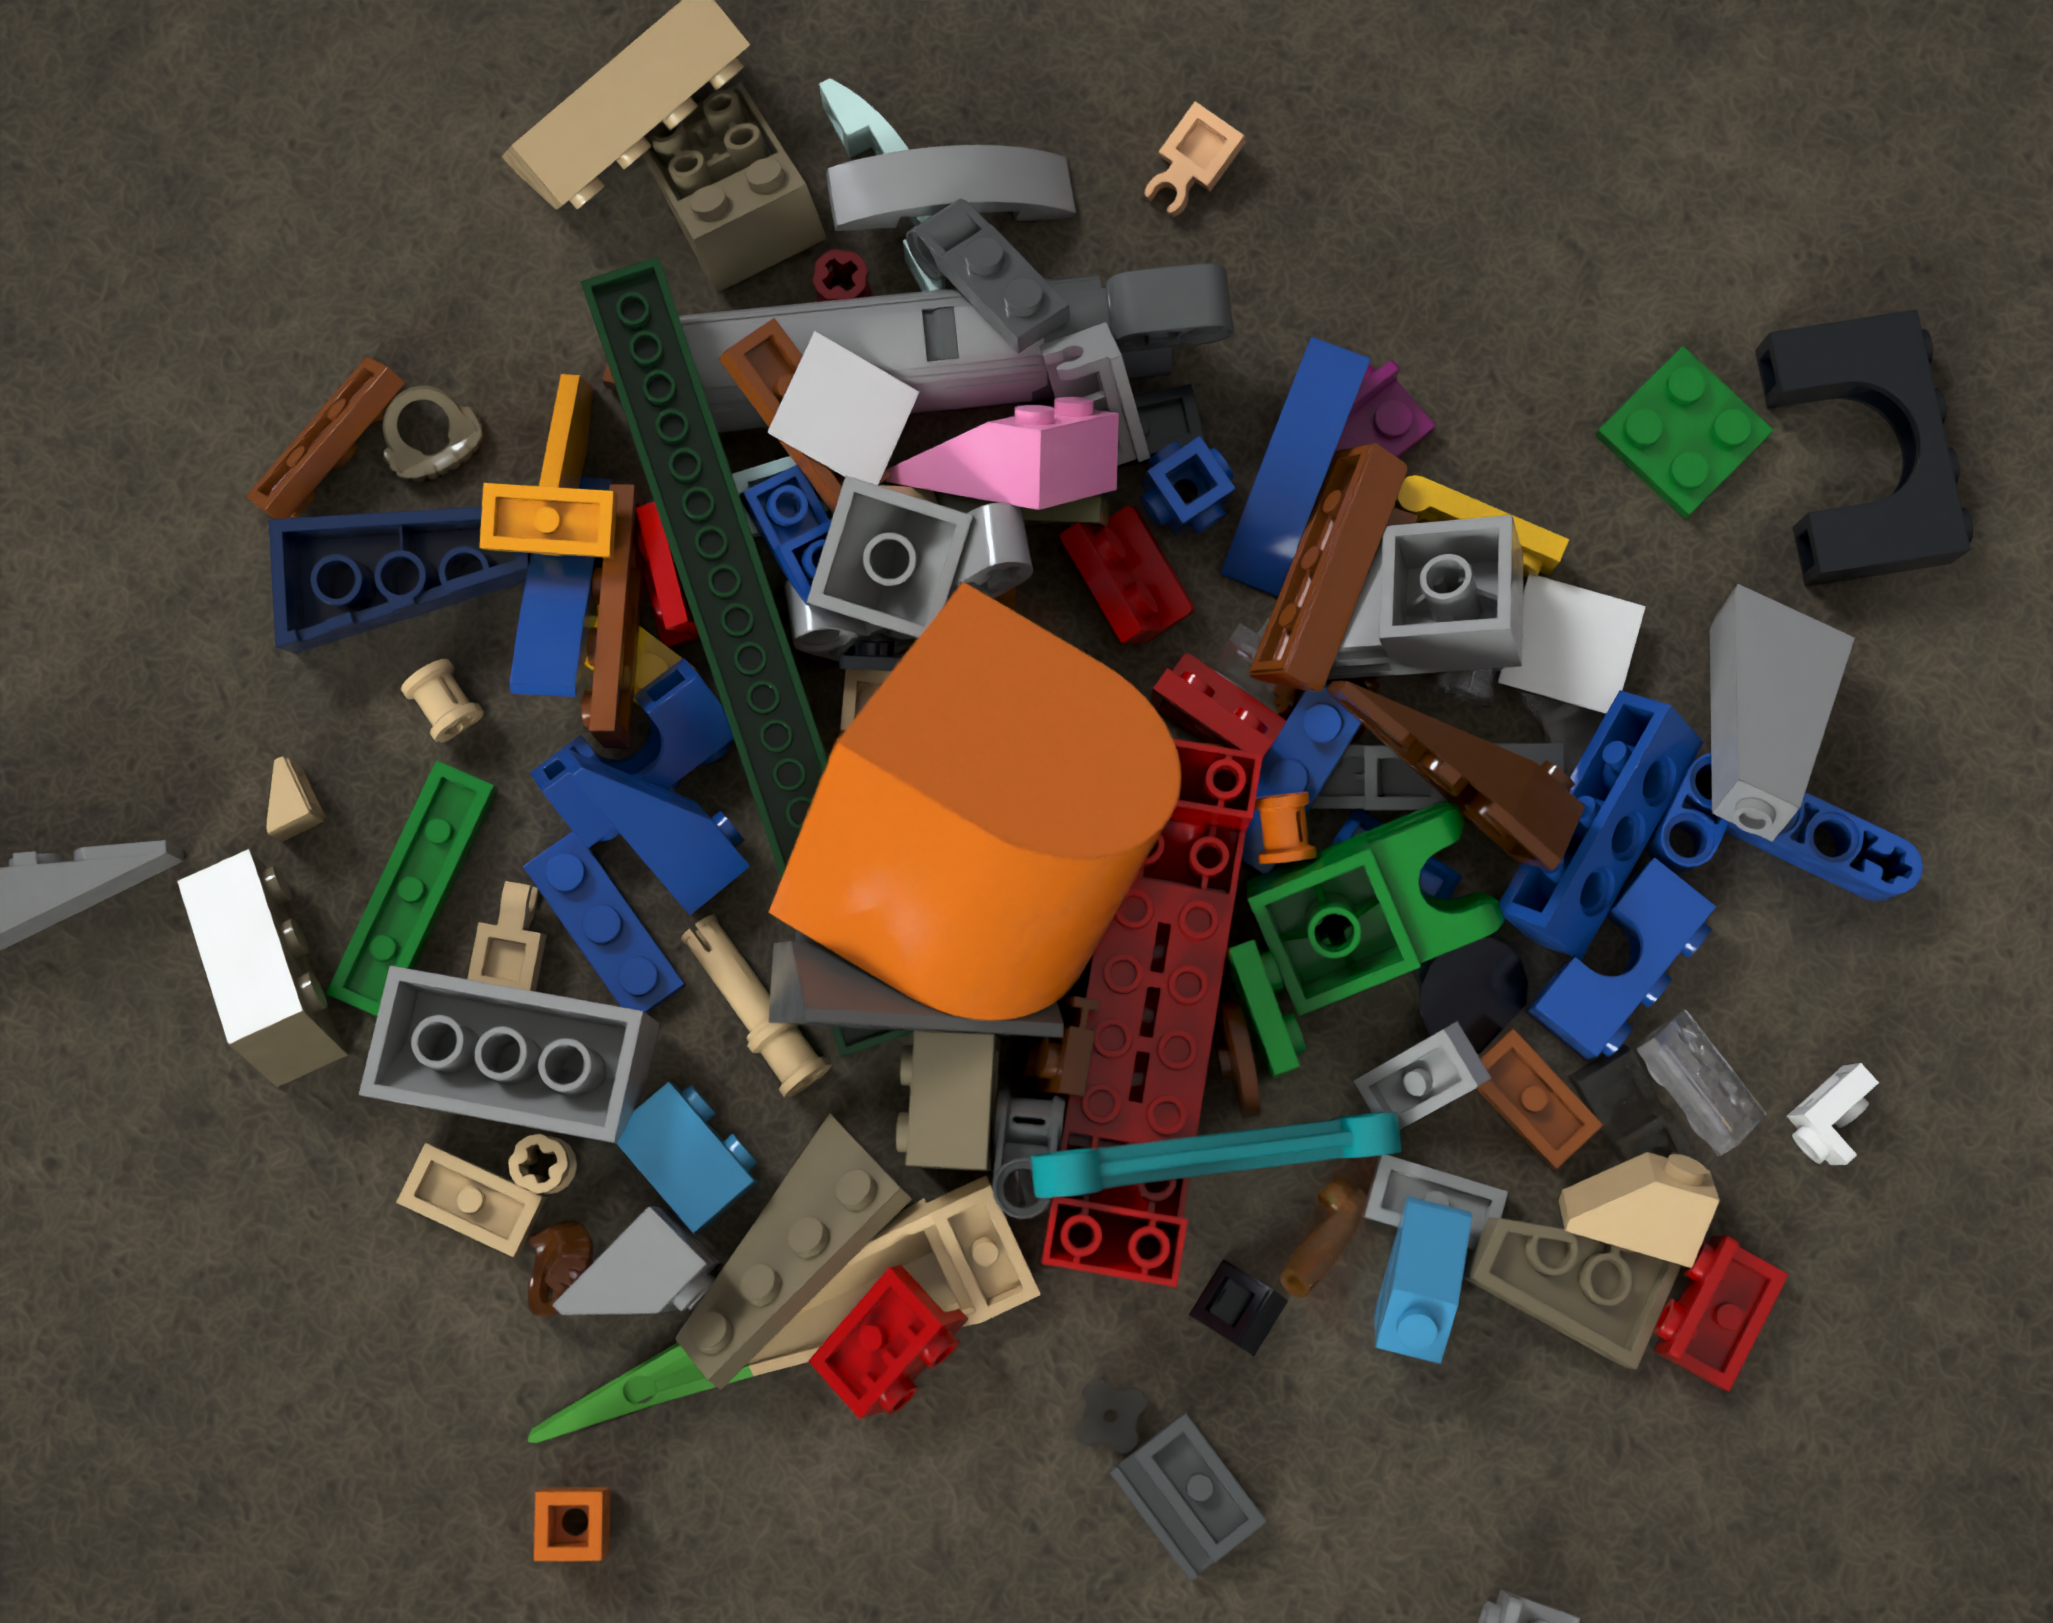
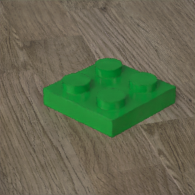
[1595,346,1774,520]
[1226,940,1306,1080]

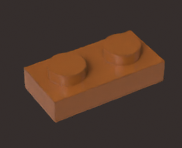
[1476,1029,1603,1170]

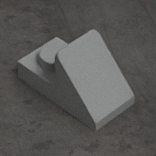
[1353,1021,1492,1129]

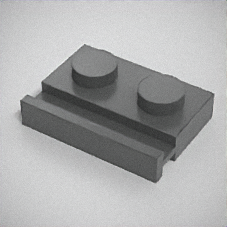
[1109,1412,1267,1582]

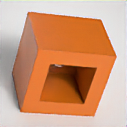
[534,1487,611,1561]

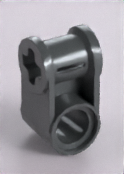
[993,1089,1065,1219]

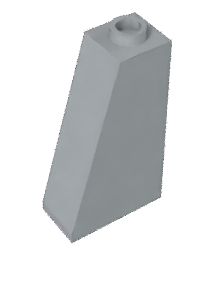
[1710,584,1855,842]

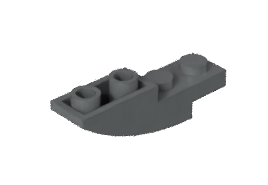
[1311,743,1565,810]

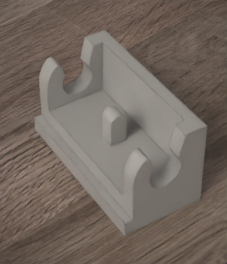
[1039,322,1151,466]

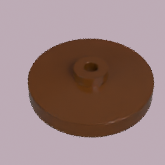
[1216,1000,1261,1119]

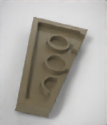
[675,1113,912,1390]

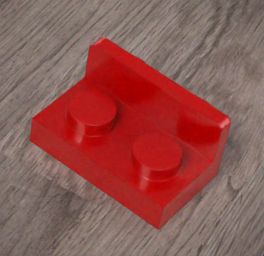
[636,501,700,649]
[1058,506,1195,644]
[1150,654,1286,761]
[808,1265,968,1419]

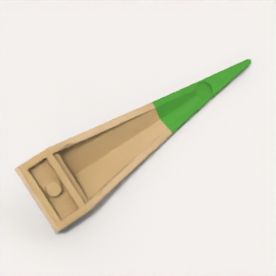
[528,1175,1041,1443]

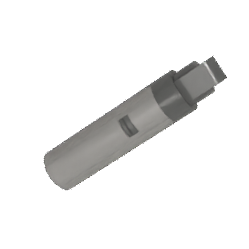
[679,263,1234,433]

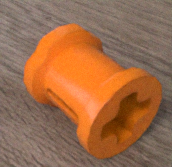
[1254,792,1318,864]

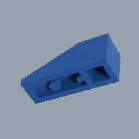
[558,749,750,915]

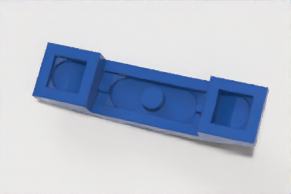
[1220,336,1371,597]

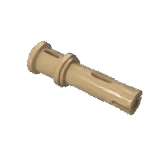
[681,915,832,1098]

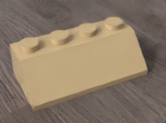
[502,0,750,210]

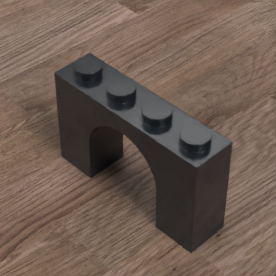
[1755,309,1973,587]

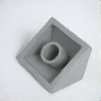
[807,475,973,638]

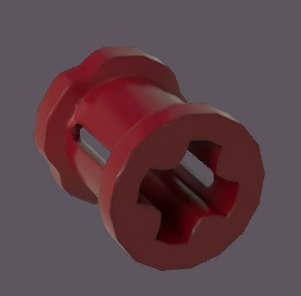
[813,249,871,302]

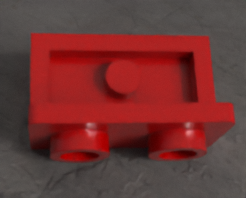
[1653,1235,1789,1392]

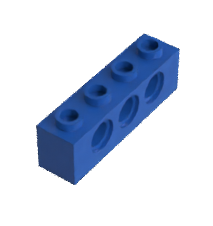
[1499,690,1704,961]

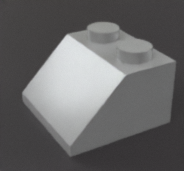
[552,1206,721,1315]

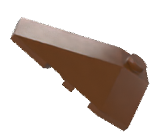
[1325,681,1585,871]

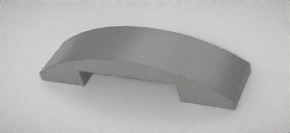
[826,145,1076,231]

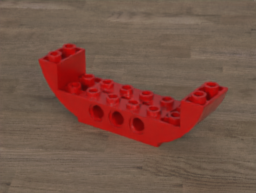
[1041,739,1263,1287]

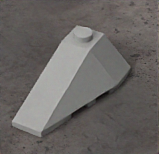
[0,840,184,951]

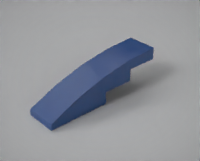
[509,477,613,697]

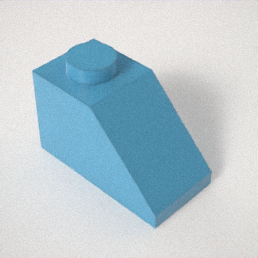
[1374,1196,1472,1364]

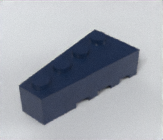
[269,506,531,653]

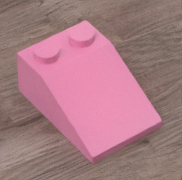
[886,397,1119,510]

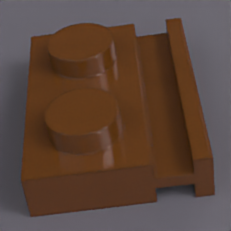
[1017,996,1100,1097]

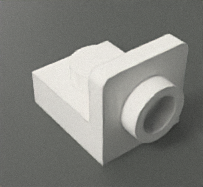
[1787,1063,1879,1165]

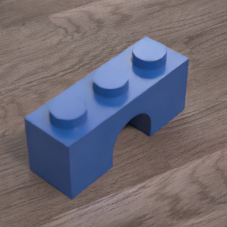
[530,658,734,849]
[1524,858,1716,1061]

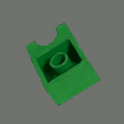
[1246,801,1505,1016]

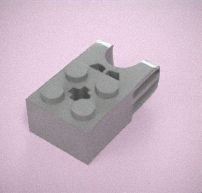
[1327,515,1524,679]

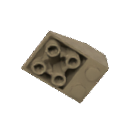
[642,82,827,293]

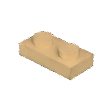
[396,1143,547,1258]

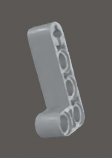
[784,503,1033,661]

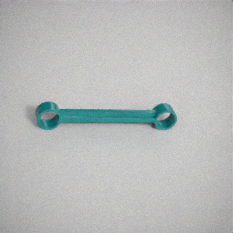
[1031,1112,1402,1198]

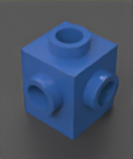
[1140,436,1236,536]

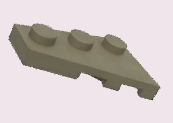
[1463,1218,1682,1370]

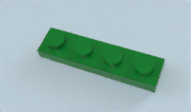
[325,760,499,1016]

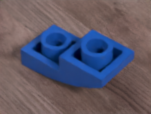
[739,465,832,606]

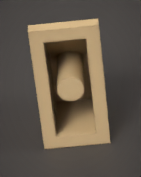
[1558,1152,1720,1268]

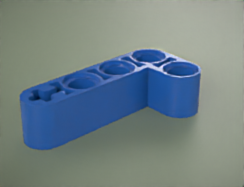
[1648,753,1923,901]

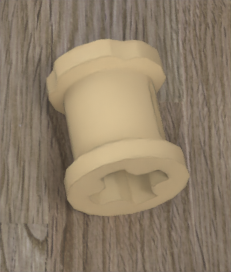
[401,659,484,743]
[508,1134,577,1195]

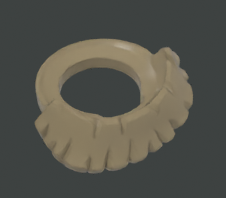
[383,386,484,482]

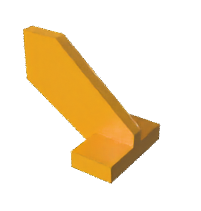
[480,374,618,558]

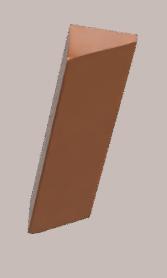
[1249,443,1407,691]

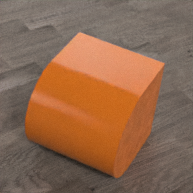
[768,582,1181,1021]

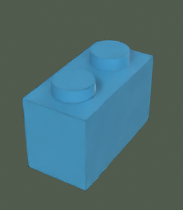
[617,1081,759,1234]

